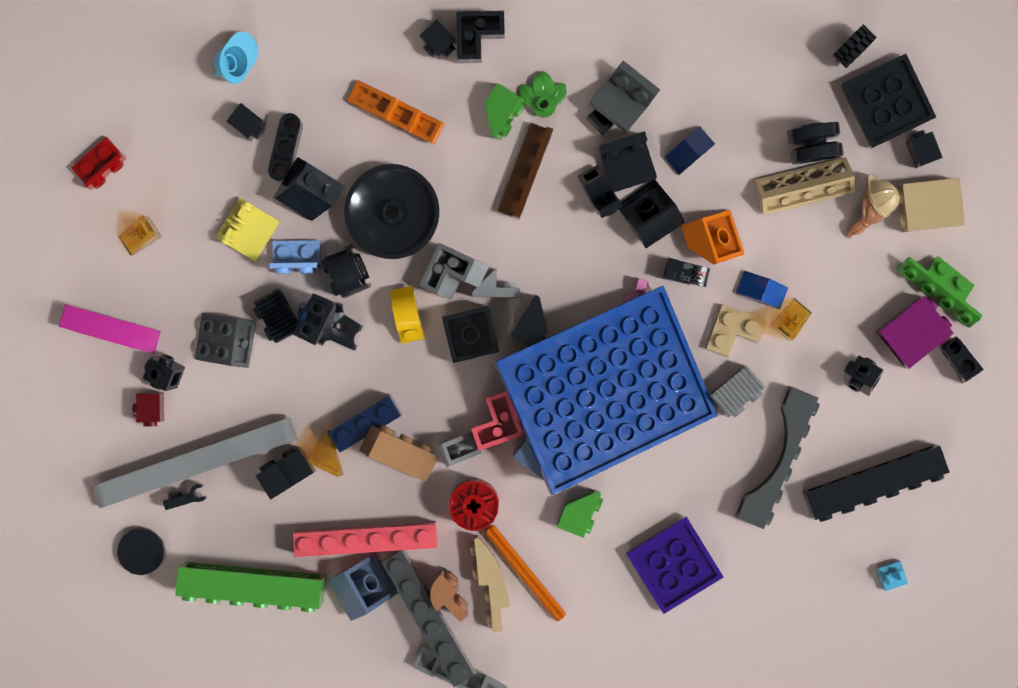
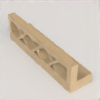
[755,157,855,215]

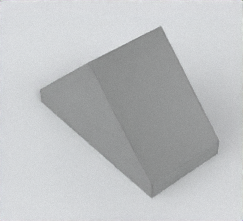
[439,432,482,467]

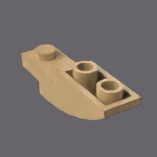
[470,536,510,632]

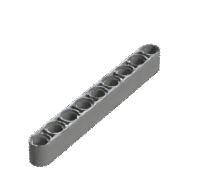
[92,417,298,508]

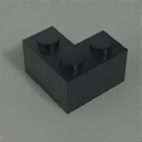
[456,11,505,63]
[255,447,316,500]

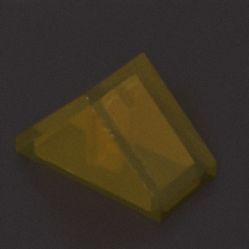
[118,215,162,256]
[770,298,812,341]
[307,429,344,477]

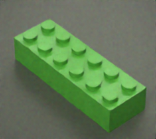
[175,562,326,612]

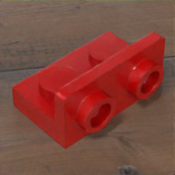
[71,137,127,190]

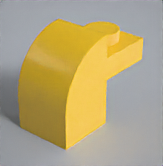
[390,286,424,344]

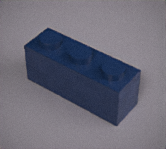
[328,395,403,452]

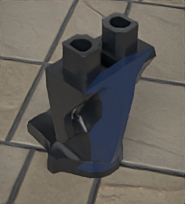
[292,293,363,350]

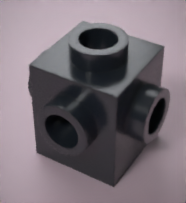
[142,354,185,391]
[844,355,883,396]

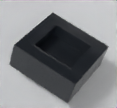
[586,109,615,136]

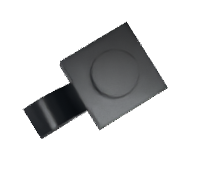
[163,483,207,510]

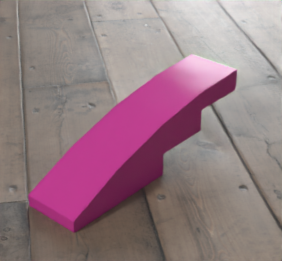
[58,304,161,354]

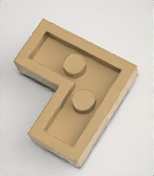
[705,304,767,357]

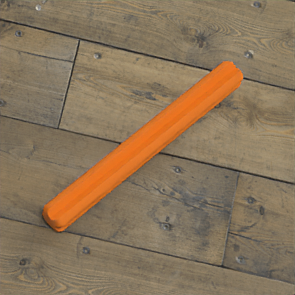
[485,525,566,622]

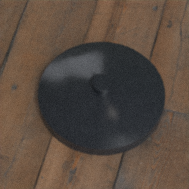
[344,164,440,259]

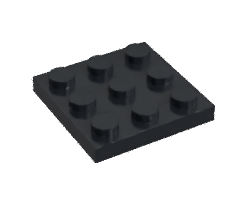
[841,54,937,149]

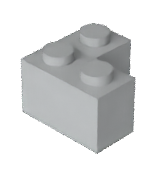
[419,243,489,300]

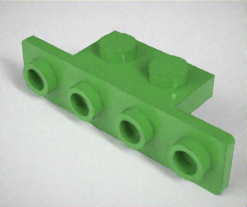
[896,256,982,328]

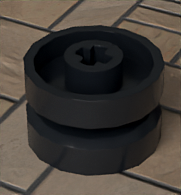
[787,122,844,165]

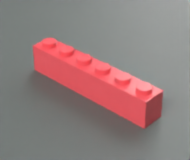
[293,522,438,557]

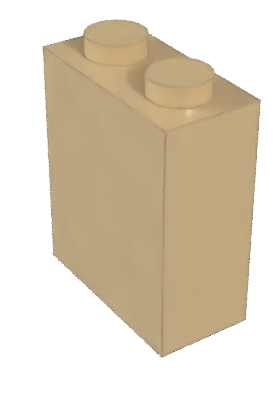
[897,178,965,233]

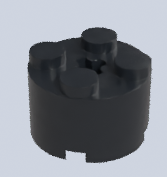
[321,244,371,299]

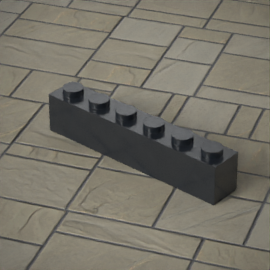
[802,444,950,522]

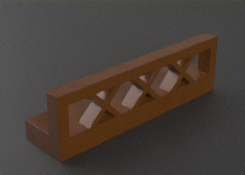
[498,123,553,220]

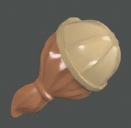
[847,174,899,238]

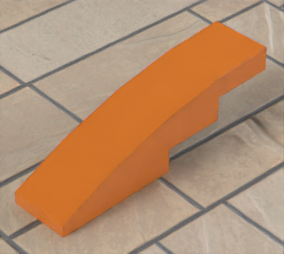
[347,80,445,145]

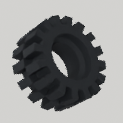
[833,24,877,68]

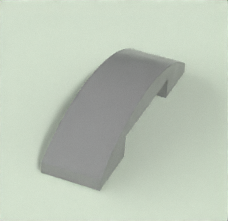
[412,645,507,688]

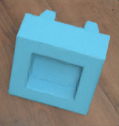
[877,560,908,591]

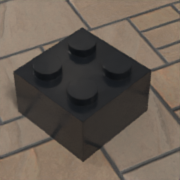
[442,306,500,363]

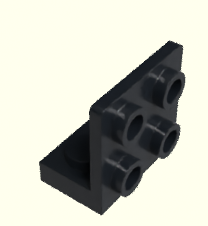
[598,131,657,193]

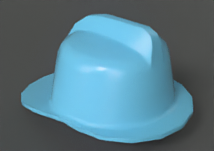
[213,31,258,84]

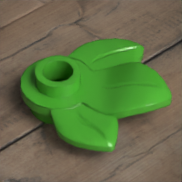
[519,71,567,118]

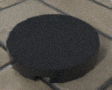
[117,528,166,575]

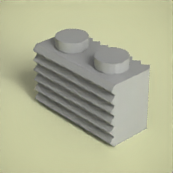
[709,365,765,418]

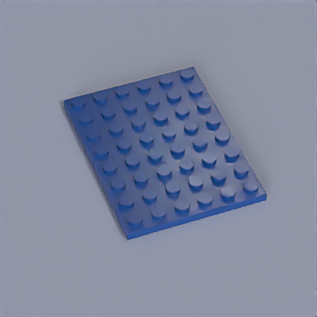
[494,286,718,495]

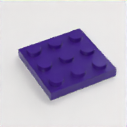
[626,516,724,614]

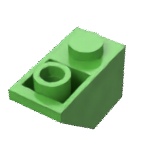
[485,83,526,140]
[557,490,603,538]

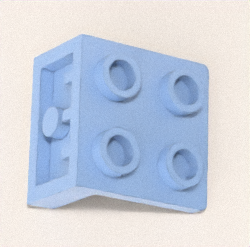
[268,240,321,274]

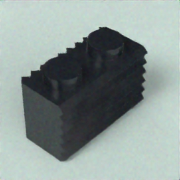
[252,288,297,343]

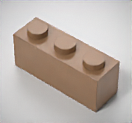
[359,425,438,482]

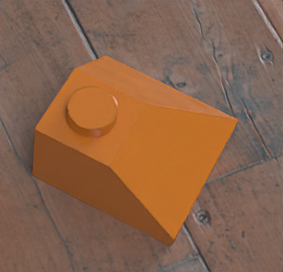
[681,210,745,265]

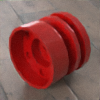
[449,478,499,531]

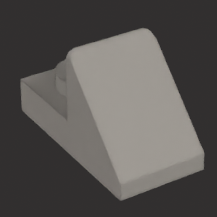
[472,269,520,298]

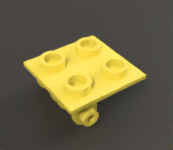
[215,197,280,262]

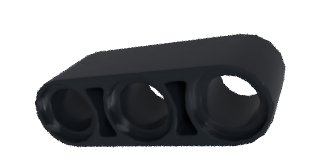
[268,113,303,182]

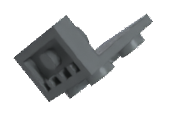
[589,60,660,132]
[195,313,256,368]

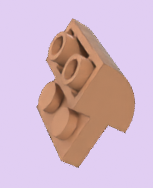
[430,569,468,622]

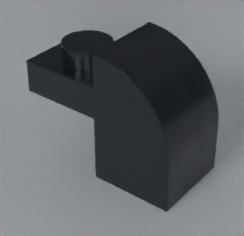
[578,165,622,218]

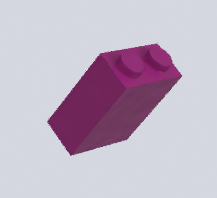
[876,296,954,369]

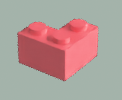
[471,390,524,451]

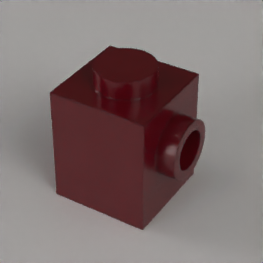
[132,393,164,427]

